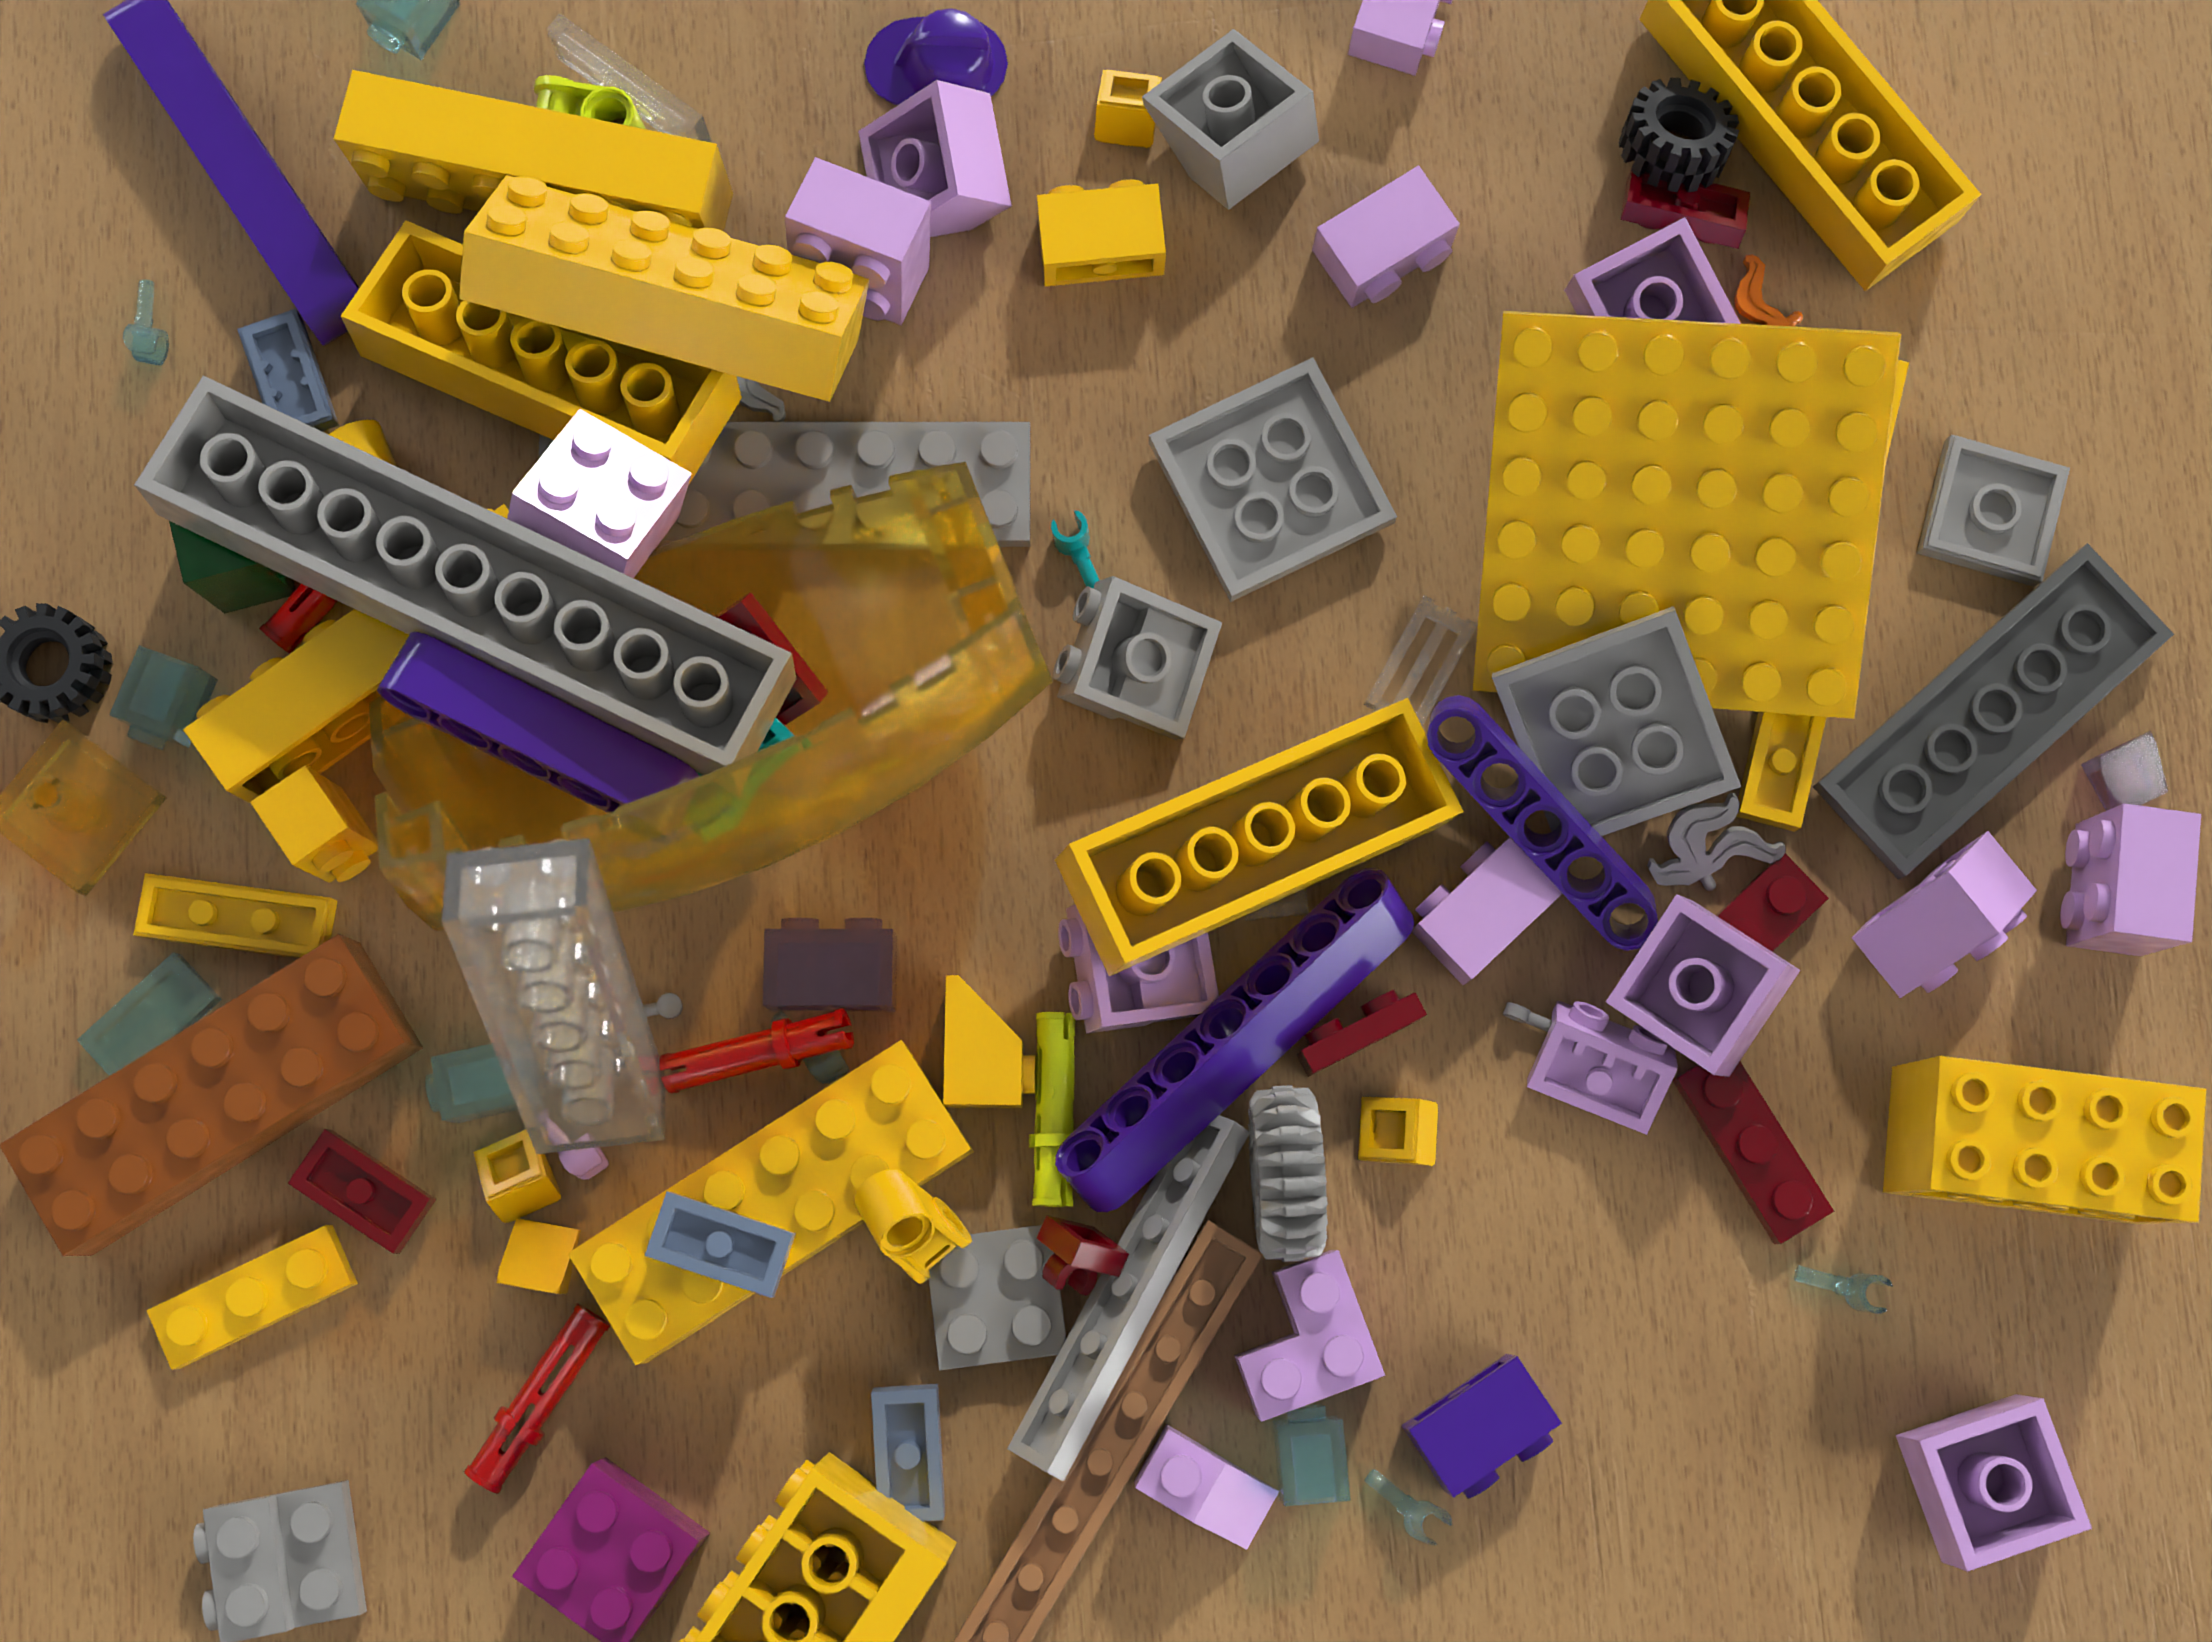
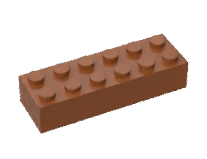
[0,934,423,1256]

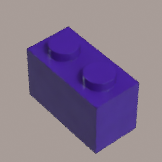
[1401,1354,1562,1499]

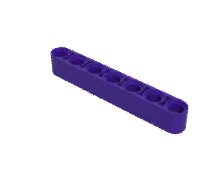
[103,0,359,346]
[1055,868,1414,1212]

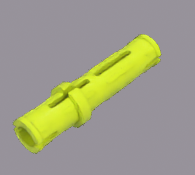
[1029,1012,1076,1207]

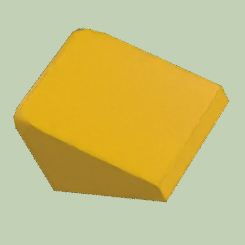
[1094,70,1162,148]
[1358,1097,1438,1166]
[473,1126,561,1223]
[496,1218,581,1294]

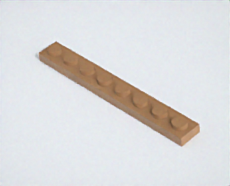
[953,1220,1263,1642]

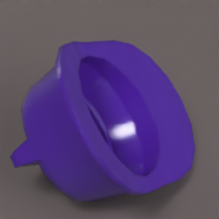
[864,8,1008,105]

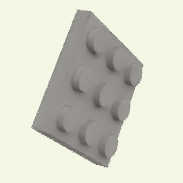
[1148,357,1397,602]
[1492,606,1741,836]

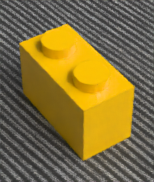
[1037,179,1166,287]
[250,765,382,883]

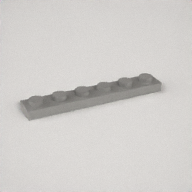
[1007,1115,1250,1481]

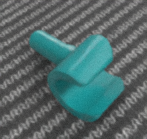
[1051,510,1100,588]

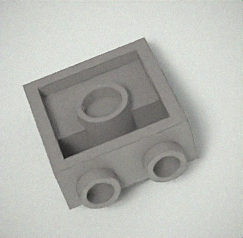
[1053,576,1222,740]
[193,1480,367,1642]

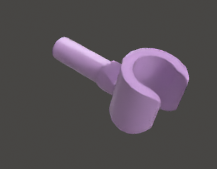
[527,1109,609,1180]

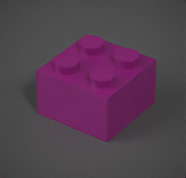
[512,1457,710,1642]

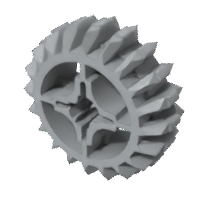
[1248,1085,1328,1262]

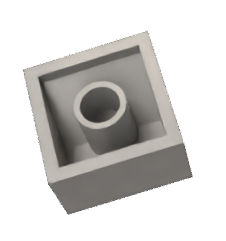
[1142,29,1319,210]

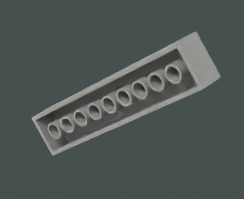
[134,376,796,790]

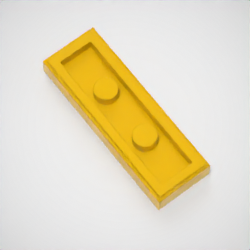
[133,873,338,959]

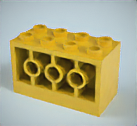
[1883,1056,2206,1224]
[679,1452,957,1642]

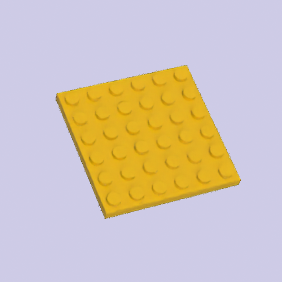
[1472,311,1901,719]

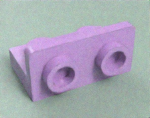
[1527,1001,1678,1135]

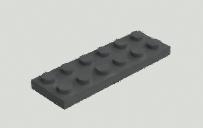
[1812,543,2174,879]

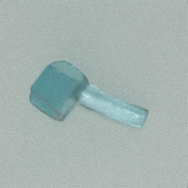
[123,279,169,365]
[771,1010,849,1084]
[1794,1265,1893,1314]
[1364,1469,1453,1546]

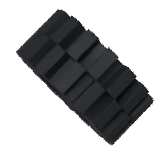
[1619,78,1739,192]
[0,603,113,723]

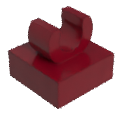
[1036,1215,1129,1296]

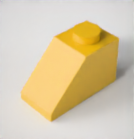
[943,975,1036,1108]

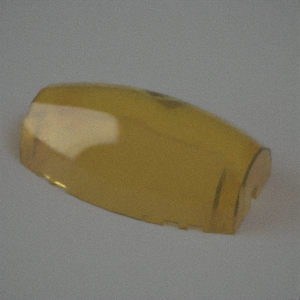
[369,462,1053,931]

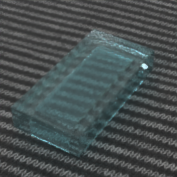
[77,952,222,1076]

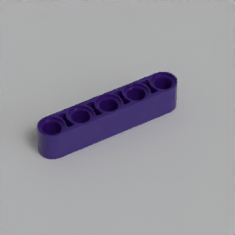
[377,632,701,838]
[1427,695,1658,950]

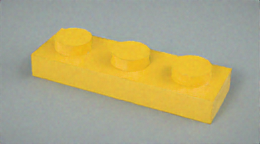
[146,1225,358,1370]

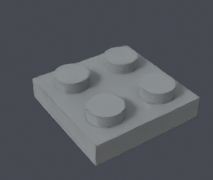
[929,1225,1066,1371]

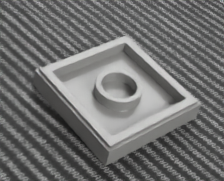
[1916,434,2070,587]

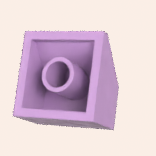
[858,80,1012,237]

